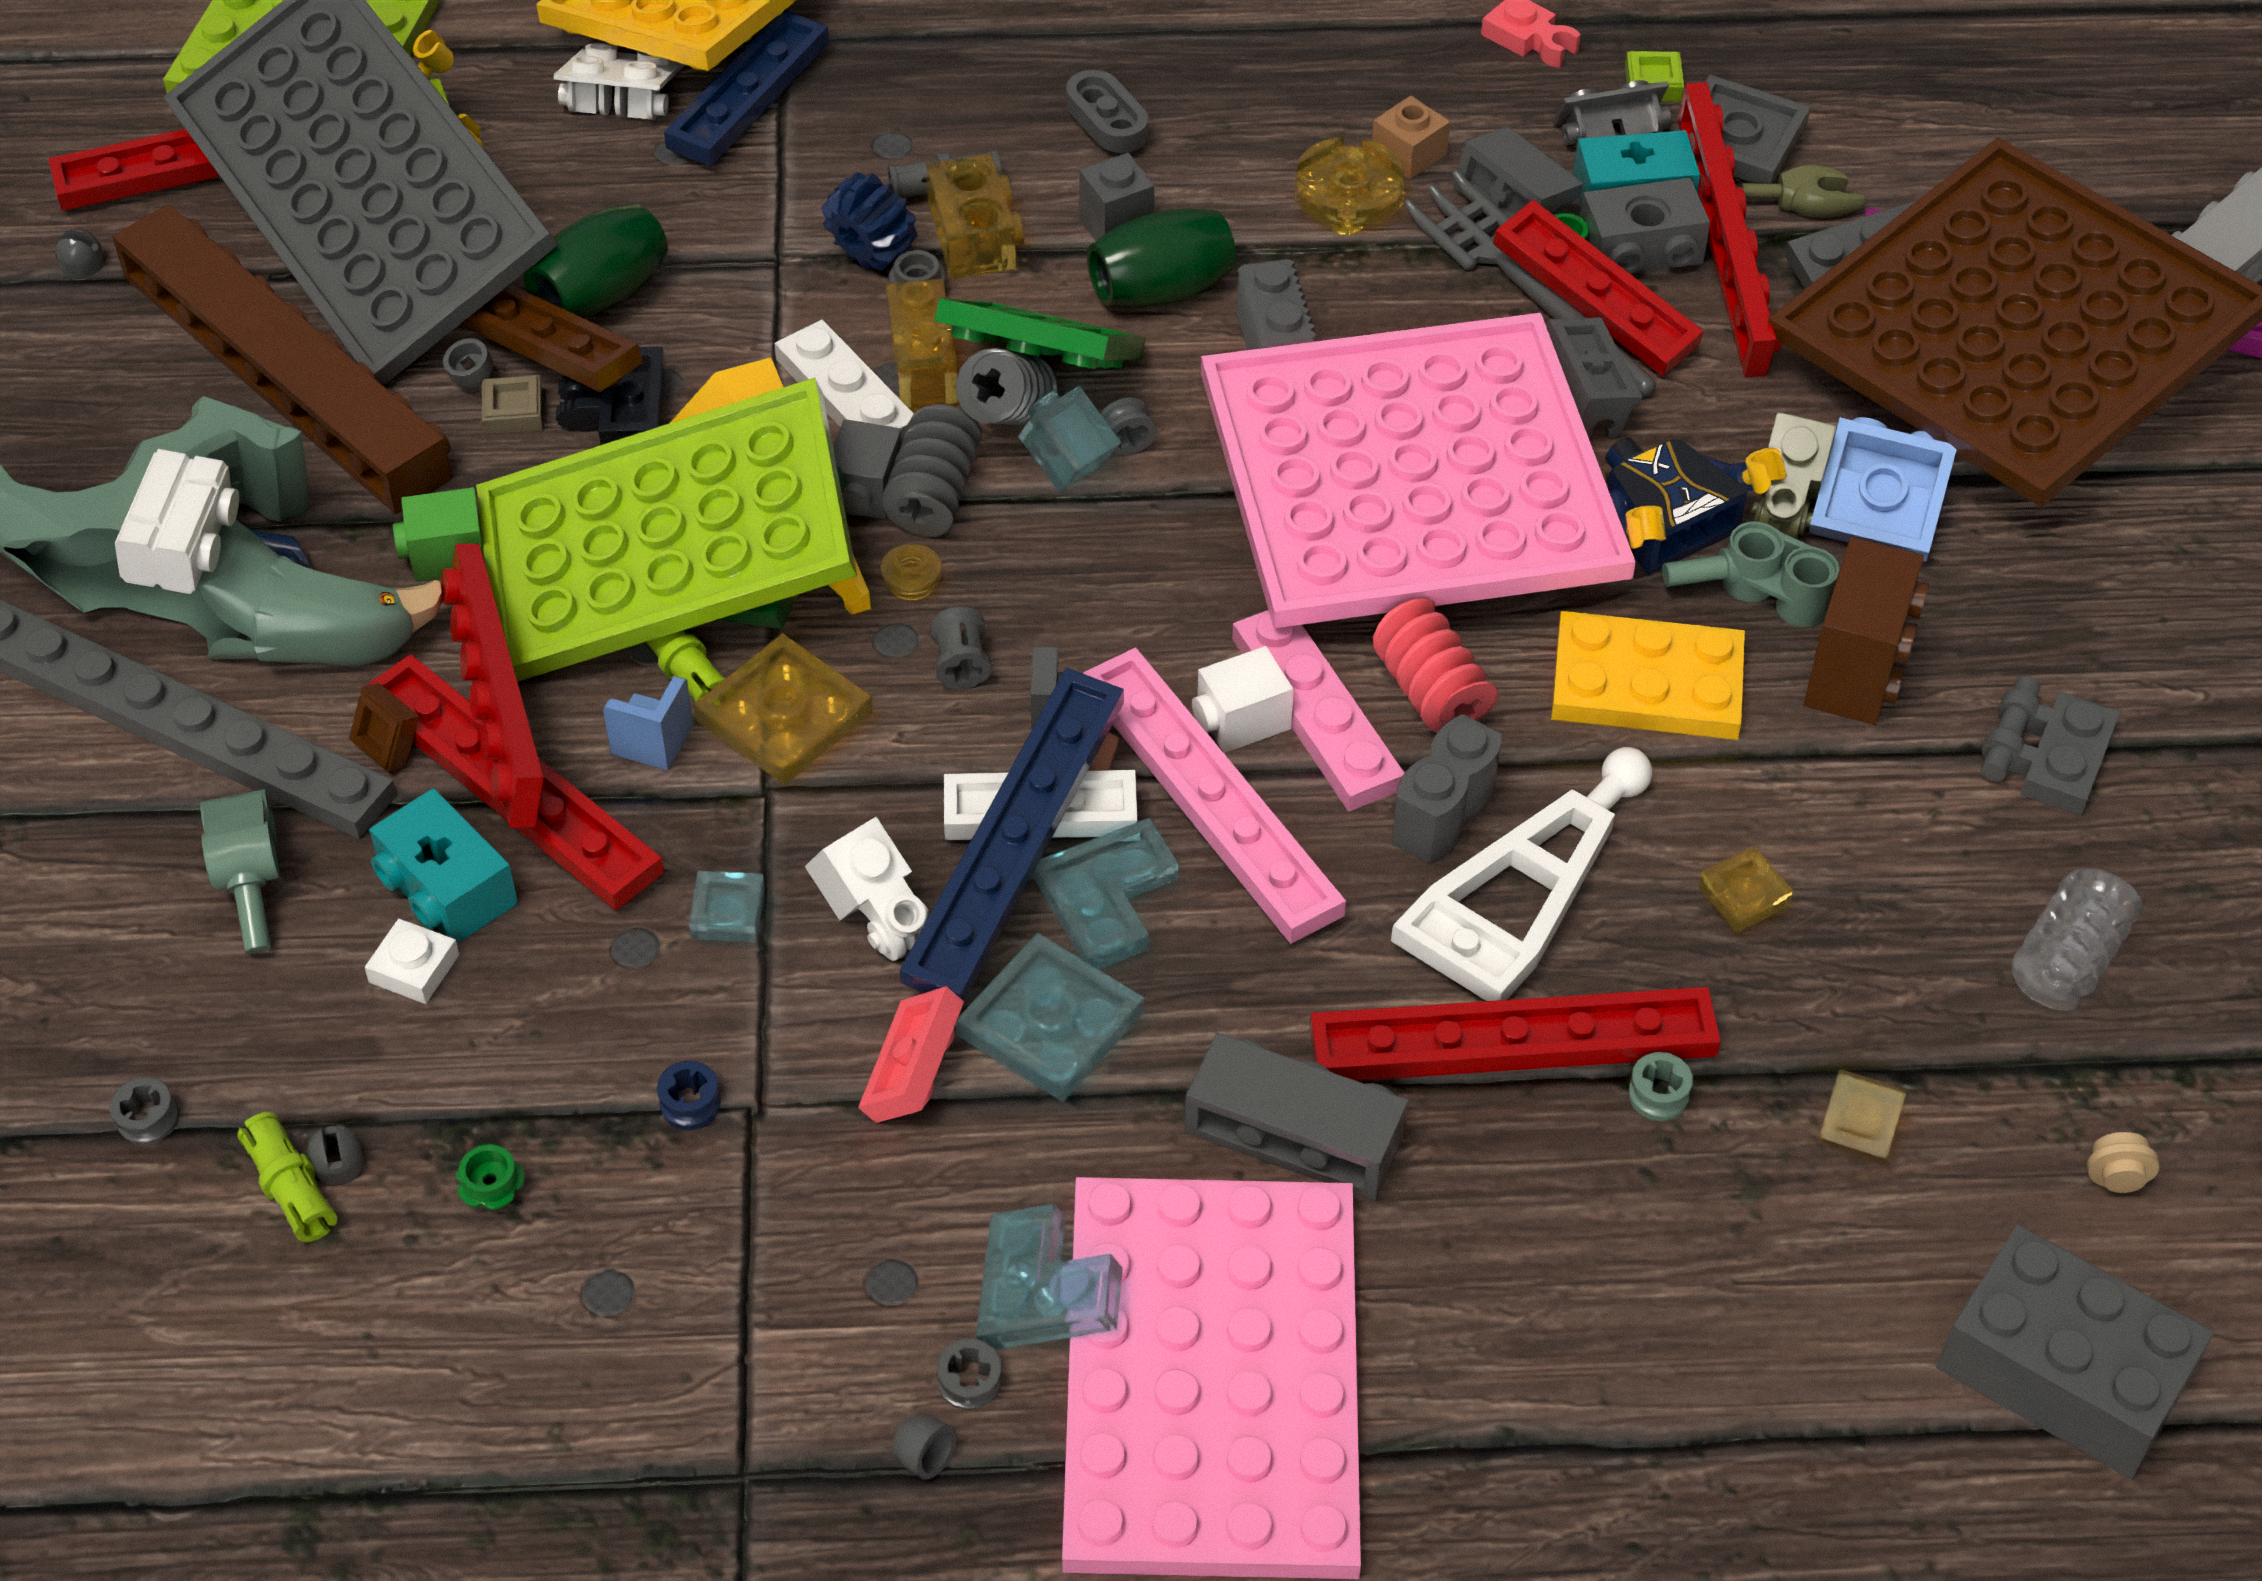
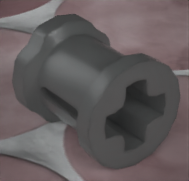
[930,606,991,690]

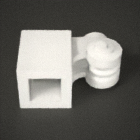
[805,817,929,961]

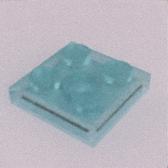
[956,933,1144,1102]

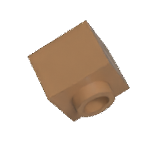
[1371,95,1450,180]

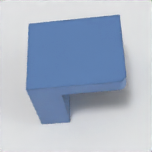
[603,676,693,771]

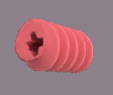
[1373,598,1499,733]

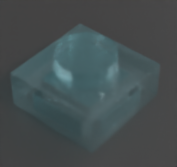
[689,871,765,942]

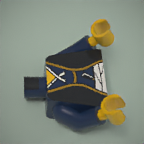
[1605,437,1787,575]

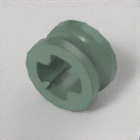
[1628,1052,1693,1121]

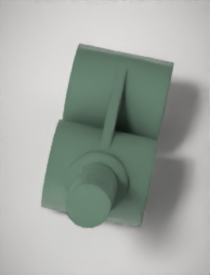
[1662,522,1840,627]
[200,789,280,954]

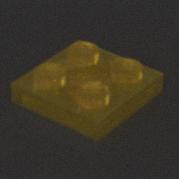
[694,633,873,785]

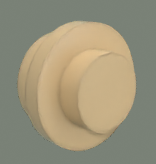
[2087,1132,2159,1193]

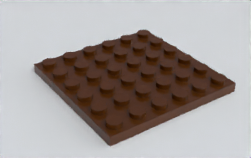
[1768,137,2262,507]

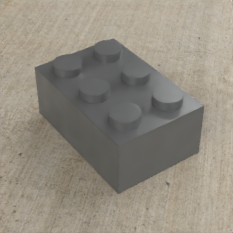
[1936,1224,2214,1480]

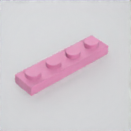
[1232,610,1404,812]

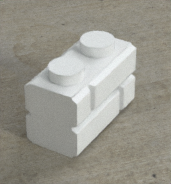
[115,449,239,594]

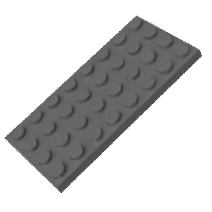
[163,0,559,386]

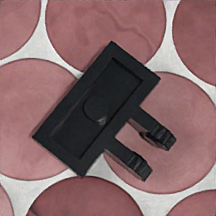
[555,347,665,445]

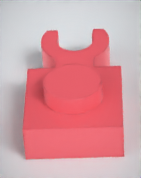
[1481,0,1581,68]

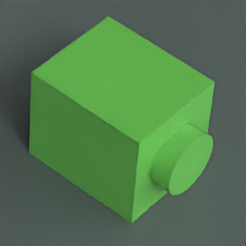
[393,487,485,582]

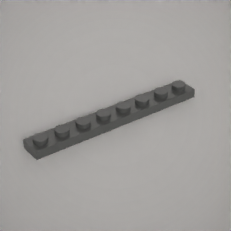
[0,599,397,839]

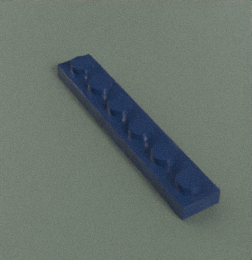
[899,667,1124,1001]

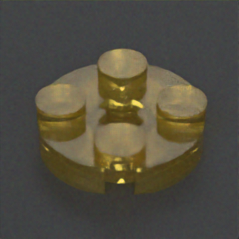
[1294,137,1405,236]

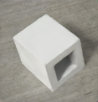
[1192,646,1294,753]

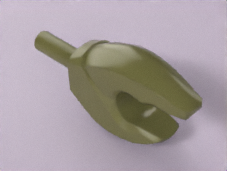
[1741,165,1866,219]

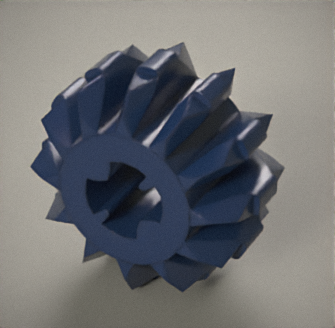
[821,172,918,271]

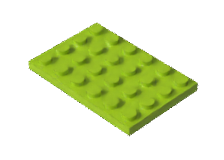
[476,377,857,682]

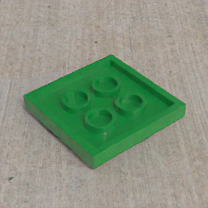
[934,298,1146,369]

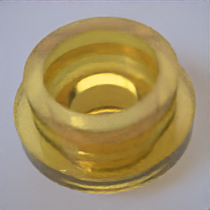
[881,544,941,600]

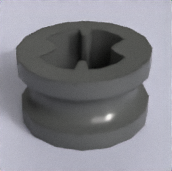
[1098,397,1156,456]
[109,1077,179,1144]
[937,1338,1001,1410]

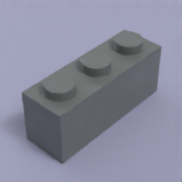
[1185,1032,1409,1201]

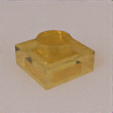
[1698,846,1793,932]
[1819,1069,1907,1158]

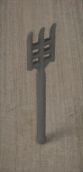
[1404,170,1656,398]

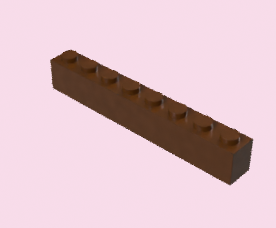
[112,204,452,515]

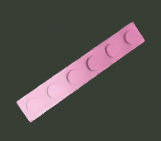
[1083,647,1346,944]

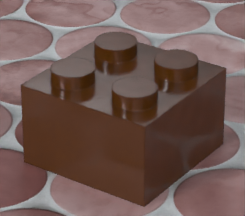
[1803,536,1929,725]

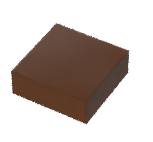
[349,683,419,773]

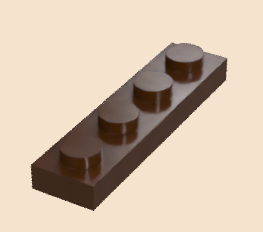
[460,284,643,392]

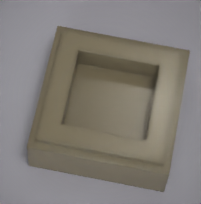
[482,375,543,435]

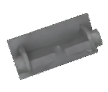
[1553,80,1672,149]

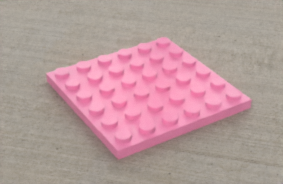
[1201,313,1636,628]

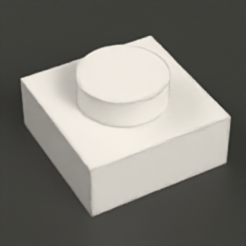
[364,918,459,1004]

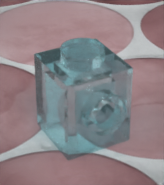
[1018,386,1121,493]

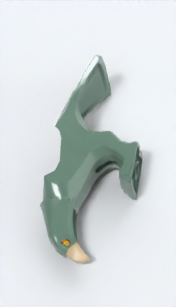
[0,396,443,667]

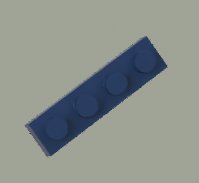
[664,10,829,166]

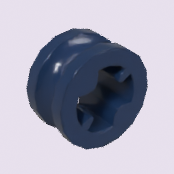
[657,1061,721,1130]

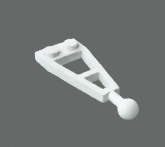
[1391,747,1652,1001]

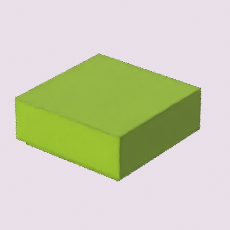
[1625,51,1684,102]

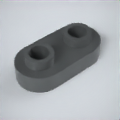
[1066,70,1148,154]

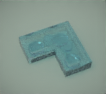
[1033,818,1178,973]
[976,1203,1123,1349]

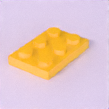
[1551,611,1745,740]

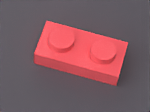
[858,986,964,1123]

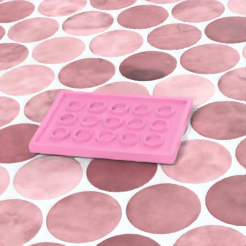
[1062,1177,1361,1579]

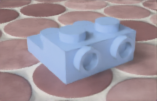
[1809,417,1956,562]

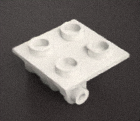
[554,43,685,120]

